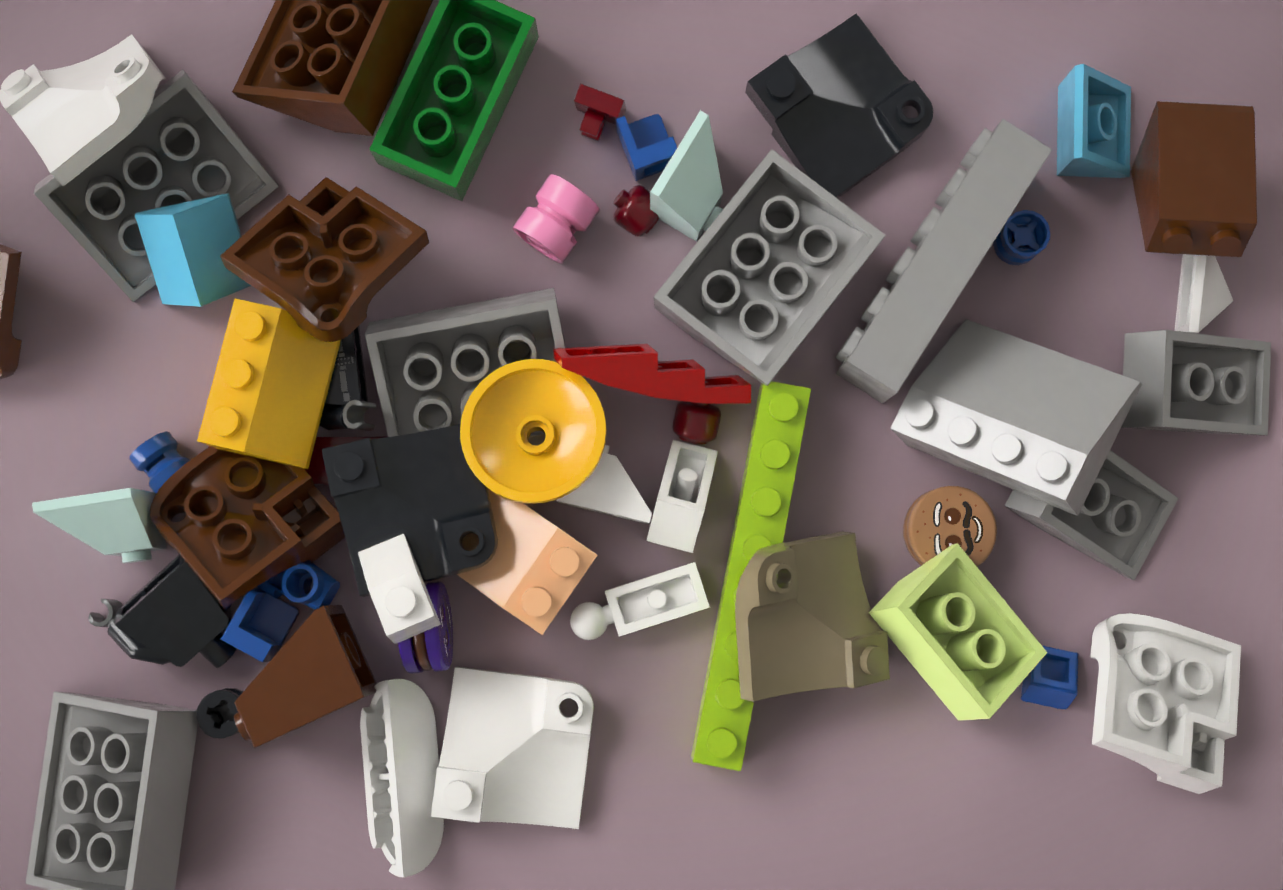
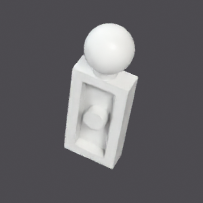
[570,562,710,640]

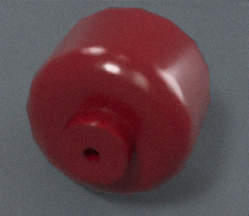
[613,185,659,236]
[672,401,721,444]

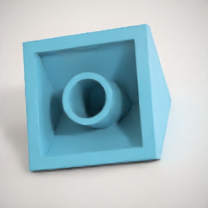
[1057,64,1131,178]
[134,193,251,307]

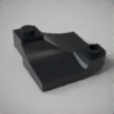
[745,13,933,199]
[322,424,498,597]

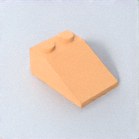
[457,488,598,635]

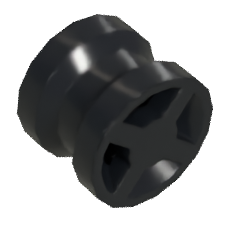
[196,688,243,739]

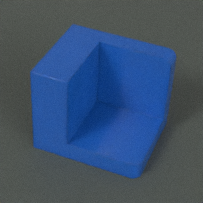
[616,114,677,181]
[221,588,300,663]

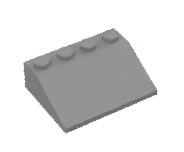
[34,70,279,302]
[653,149,886,386]
[365,288,566,445]
[890,319,1142,516]
[25,692,198,890]

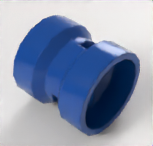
[993,210,1050,266]
[129,431,190,495]

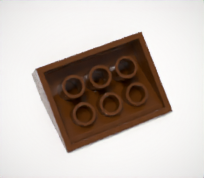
[232,0,433,136]

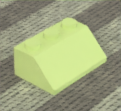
[869,543,1047,721]

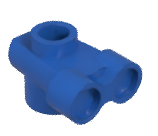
[257,560,340,610]

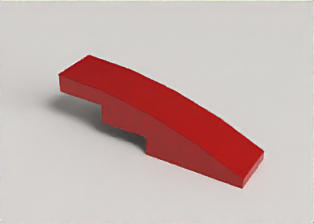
[553,343,752,404]

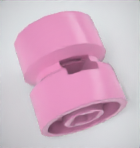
[513,174,600,264]

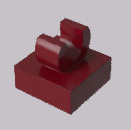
[574,84,626,142]

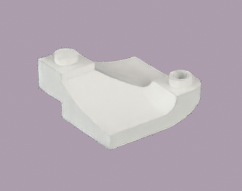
[0,34,166,187]
[1090,613,1241,794]
[431,666,594,829]

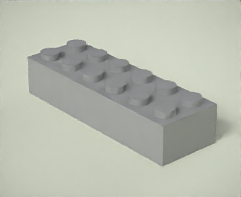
[835,119,1052,404]

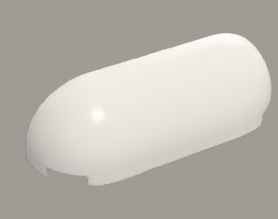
[360,679,444,878]

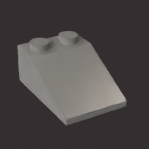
[1121,330,1271,436]
[1004,450,1179,580]

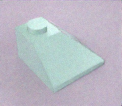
[650,110,723,242]
[32,488,167,563]

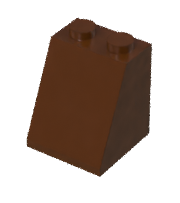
[1131,101,1257,257]
[234,605,377,748]

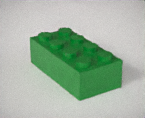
[369,0,539,201]

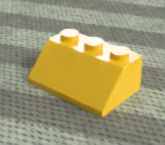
[197,298,341,469]

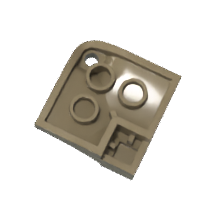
[735,531,890,702]

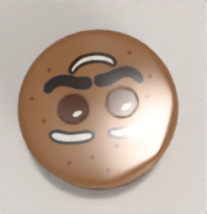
[903,486,997,567]

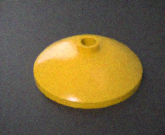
[460,359,607,504]

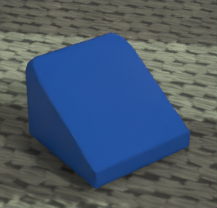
[1021,645,1078,709]

